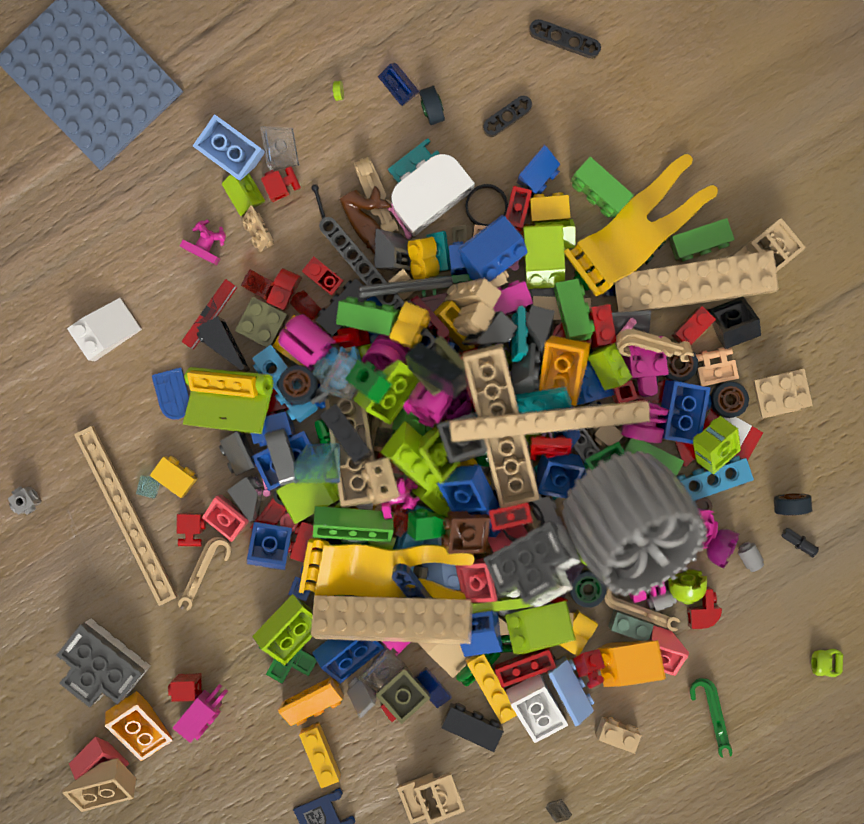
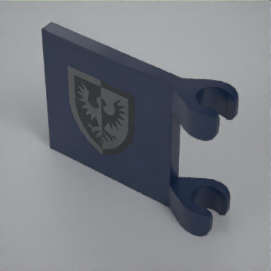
[293,788,356,824]

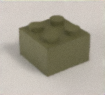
[235,297,289,347]
[376,666,431,725]

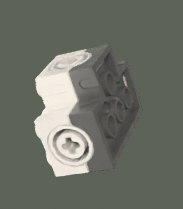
[484,521,581,607]
[56,618,151,708]

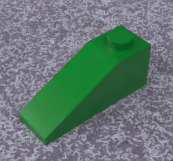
[408,508,446,541]

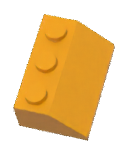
[278,677,344,726]

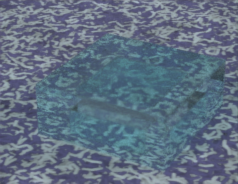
[136,475,160,499]

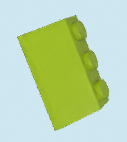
[381,421,437,491]
[252,594,313,665]

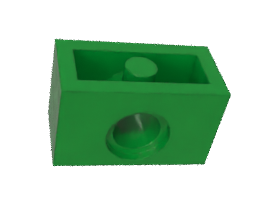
[345,360,392,404]

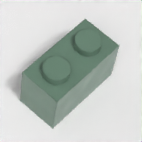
[608,610,654,641]

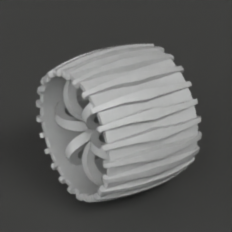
[562,451,707,596]

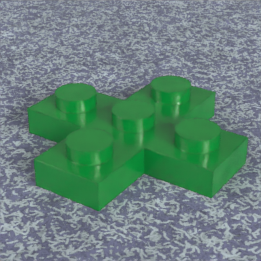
[259,646,317,684]

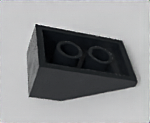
[197,316,250,372]

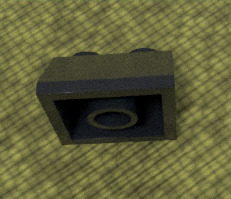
[708,297,761,349]

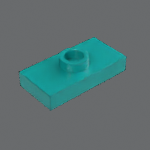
[426,231,451,272]

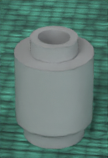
[737,542,764,572]
[646,588,677,612]

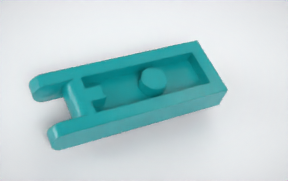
[388,138,440,183]
[511,306,528,362]

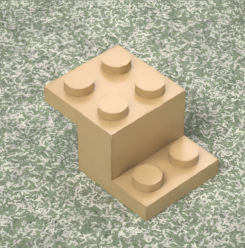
[732,218,806,272]
[752,369,813,418]
[397,773,465,824]

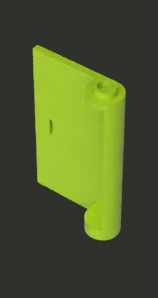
[183,367,273,434]

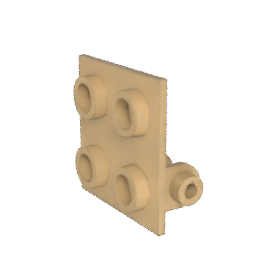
[242,205,274,252]

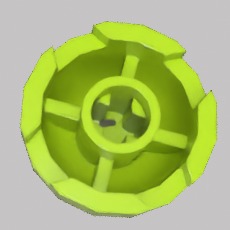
[668,569,707,605]

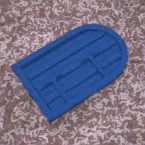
[151,367,189,420]

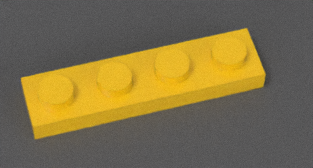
[187,370,258,398]
[465,654,517,724]

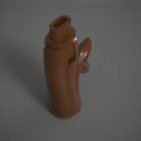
[339,186,392,255]

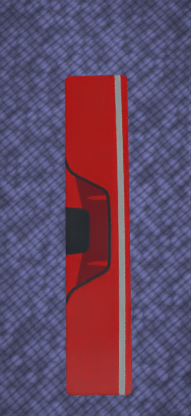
[182,279,237,350]

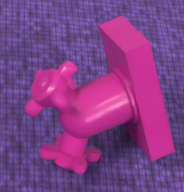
[180,219,226,266]
[381,477,420,519]

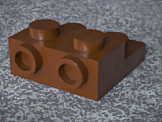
[441,511,490,554]

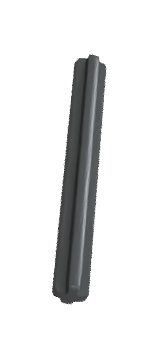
[358,276,453,298]

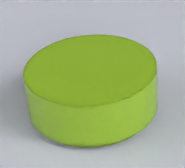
[333,81,344,101]

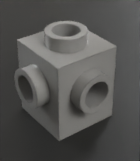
[8,486,41,515]

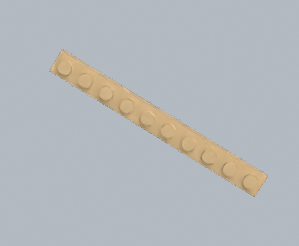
[449,400,650,442]
[74,426,178,606]

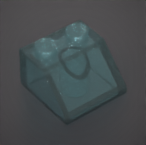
[294,443,340,484]

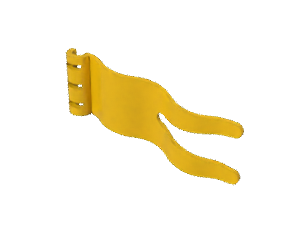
[564,154,718,296]
[299,538,475,600]

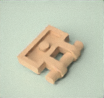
[696,347,739,386]

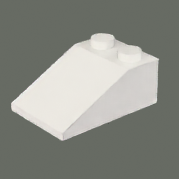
[67,298,142,361]
[505,674,569,743]

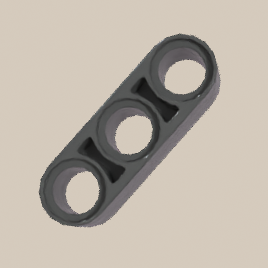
[265,428,300,486]

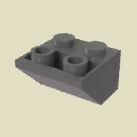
[374,229,411,272]
[511,343,541,395]

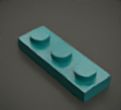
[515,387,572,413]

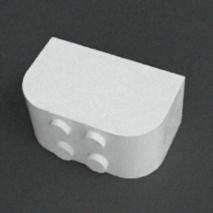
[392,154,475,237]

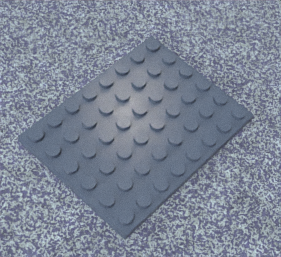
[0,0,183,171]

